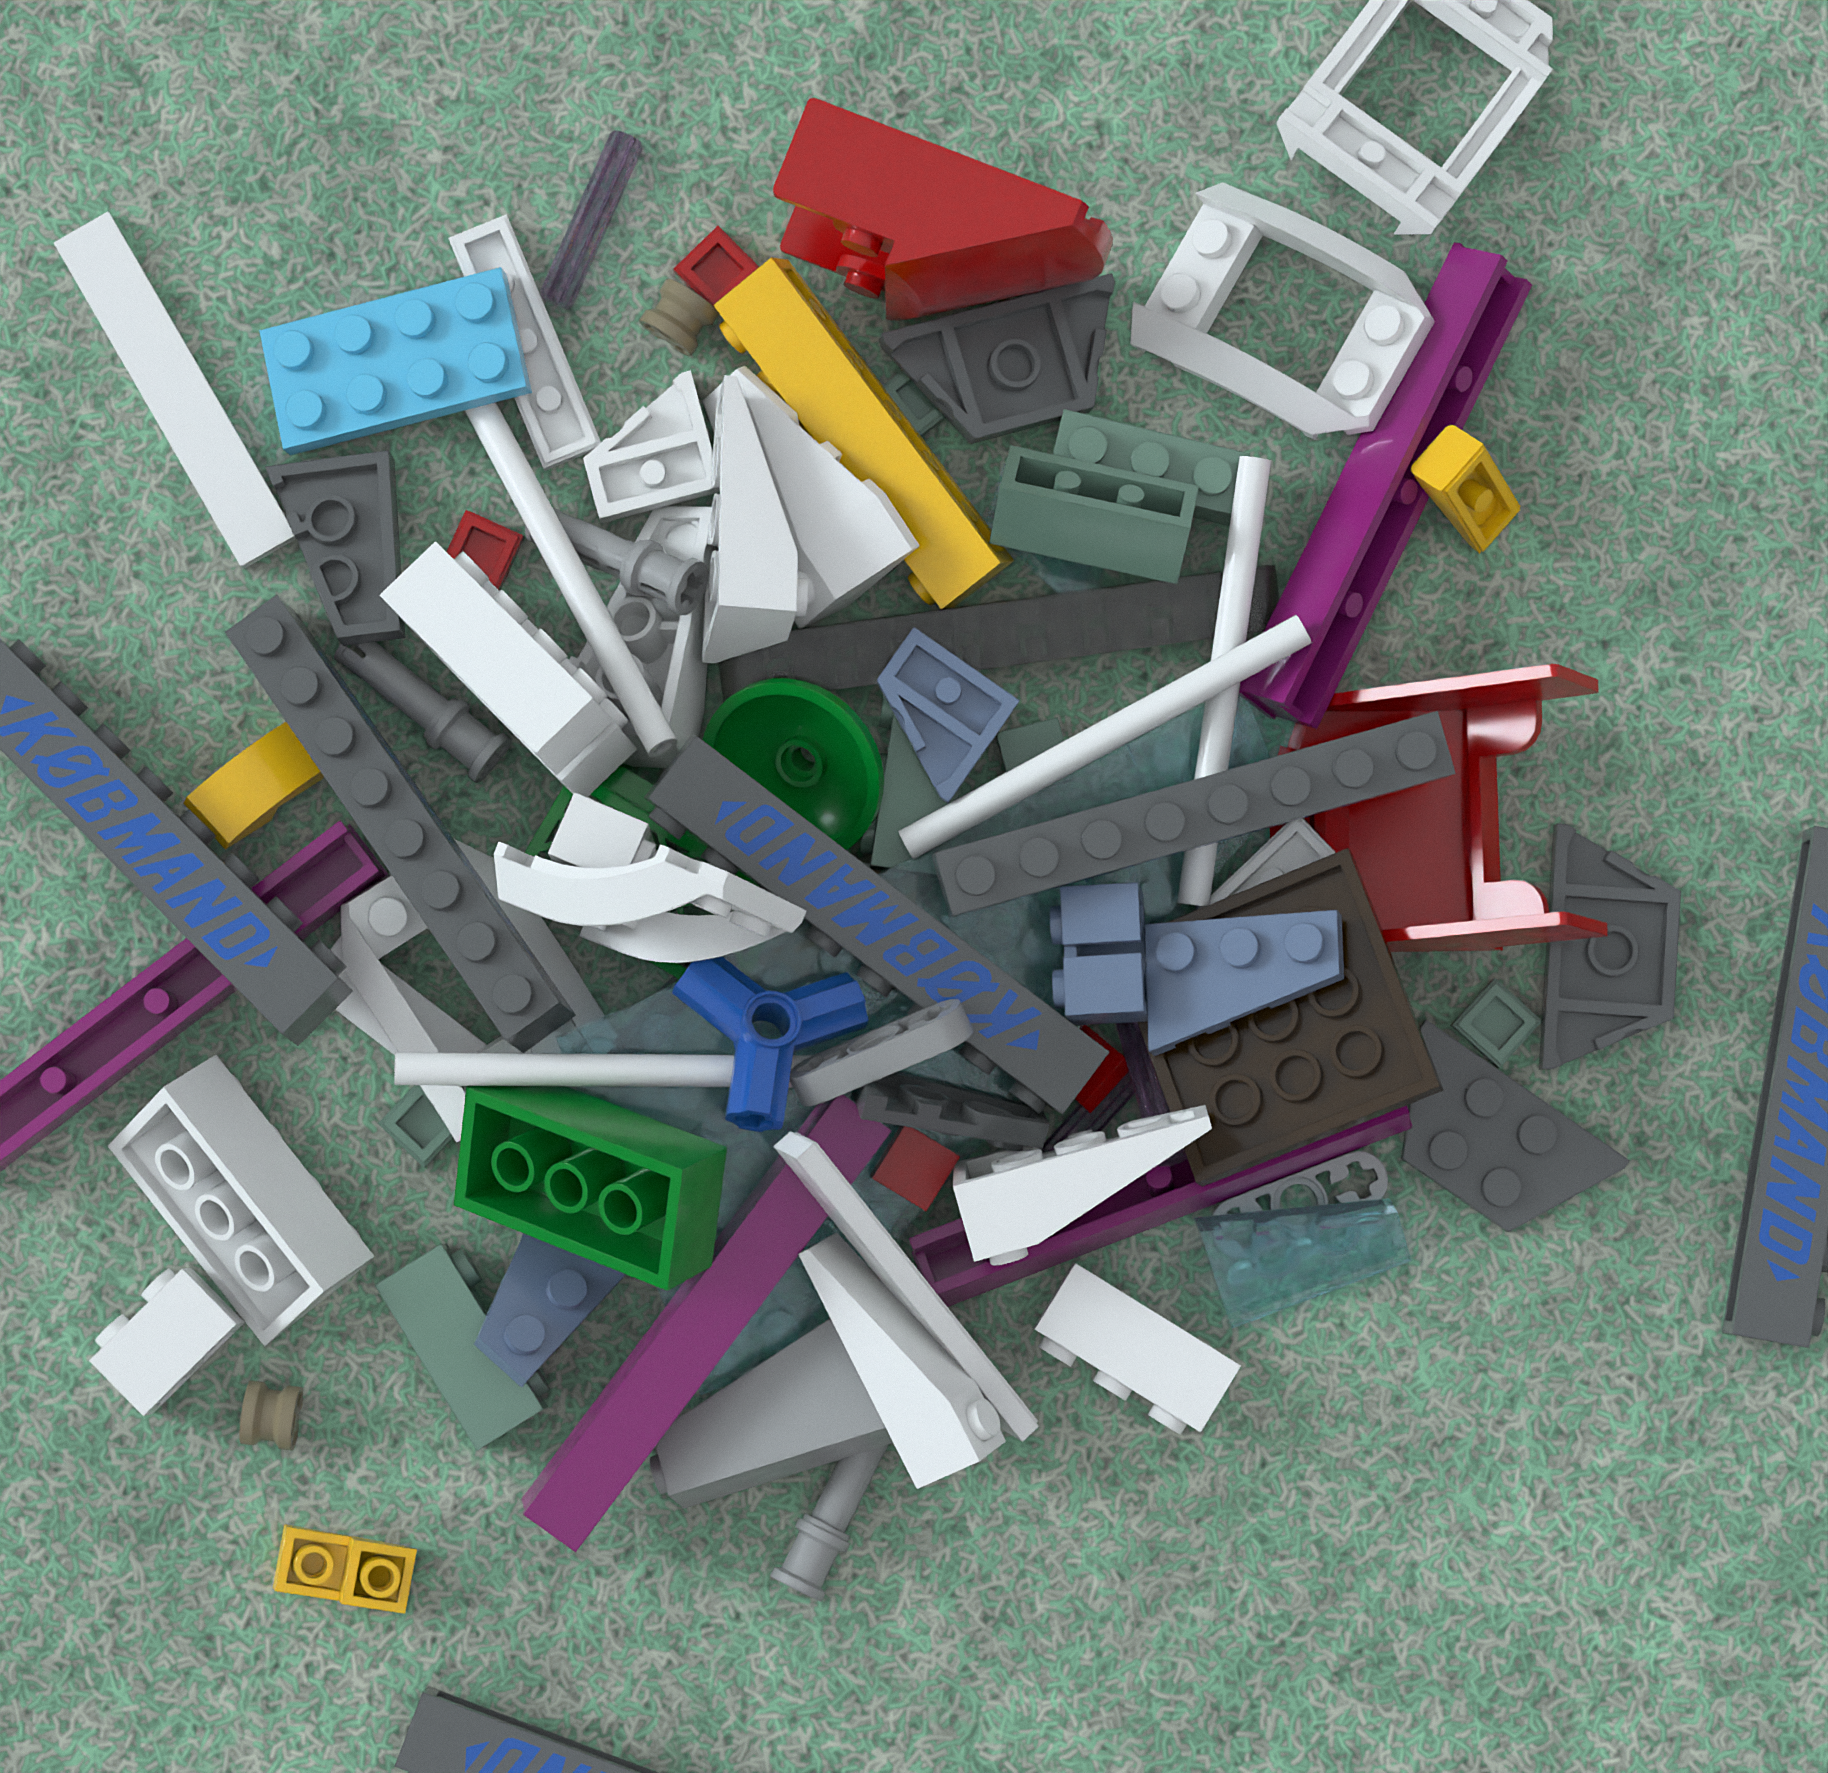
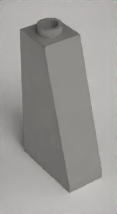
[650,1318,893,1509]

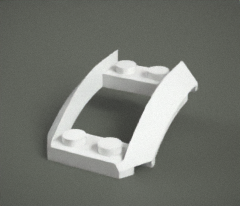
[1276,0,1553,234]
[1130,182,1435,440]
[340,839,619,1142]
[494,842,806,963]

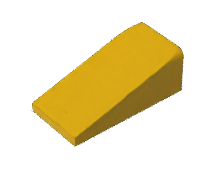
[1411,425,1521,554]

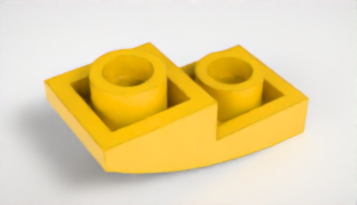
[183,722,324,850]
[273,1524,417,1614]

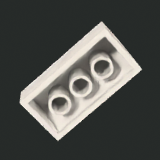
[108,1055,374,1347]

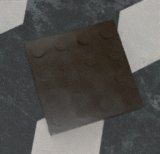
[1138,848,1444,1187]

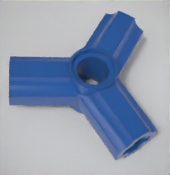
[672,956,869,1132]

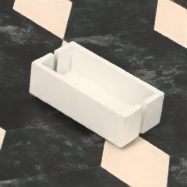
[380,541,637,797]

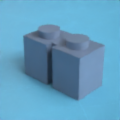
[1050,882,1148,1025]

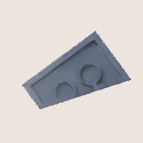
[1145,910,1344,1056]
[474,1233,626,1388]

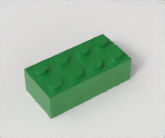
[454,1086,727,1291]

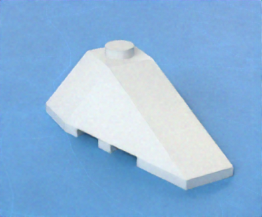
[703,366,920,630]
[702,375,808,663]
[569,506,716,768]
[953,1105,1212,1265]
[798,1233,1006,1489]

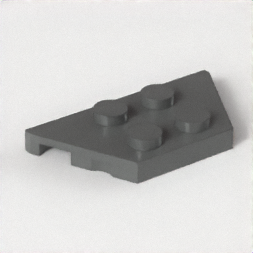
[879,273,1115,444]
[1539,823,1681,1070]
[1401,1020,1630,1232]

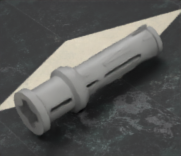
[525,508,709,616]
[334,642,512,783]
[770,1444,889,1602]

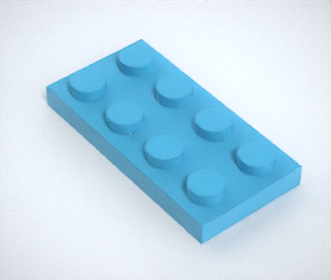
[259,267,532,456]

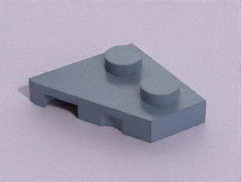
[877,627,1020,804]

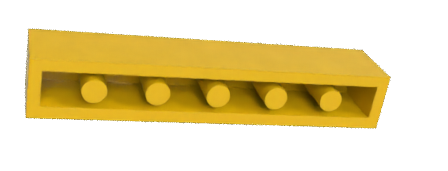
[713,257,1014,609]

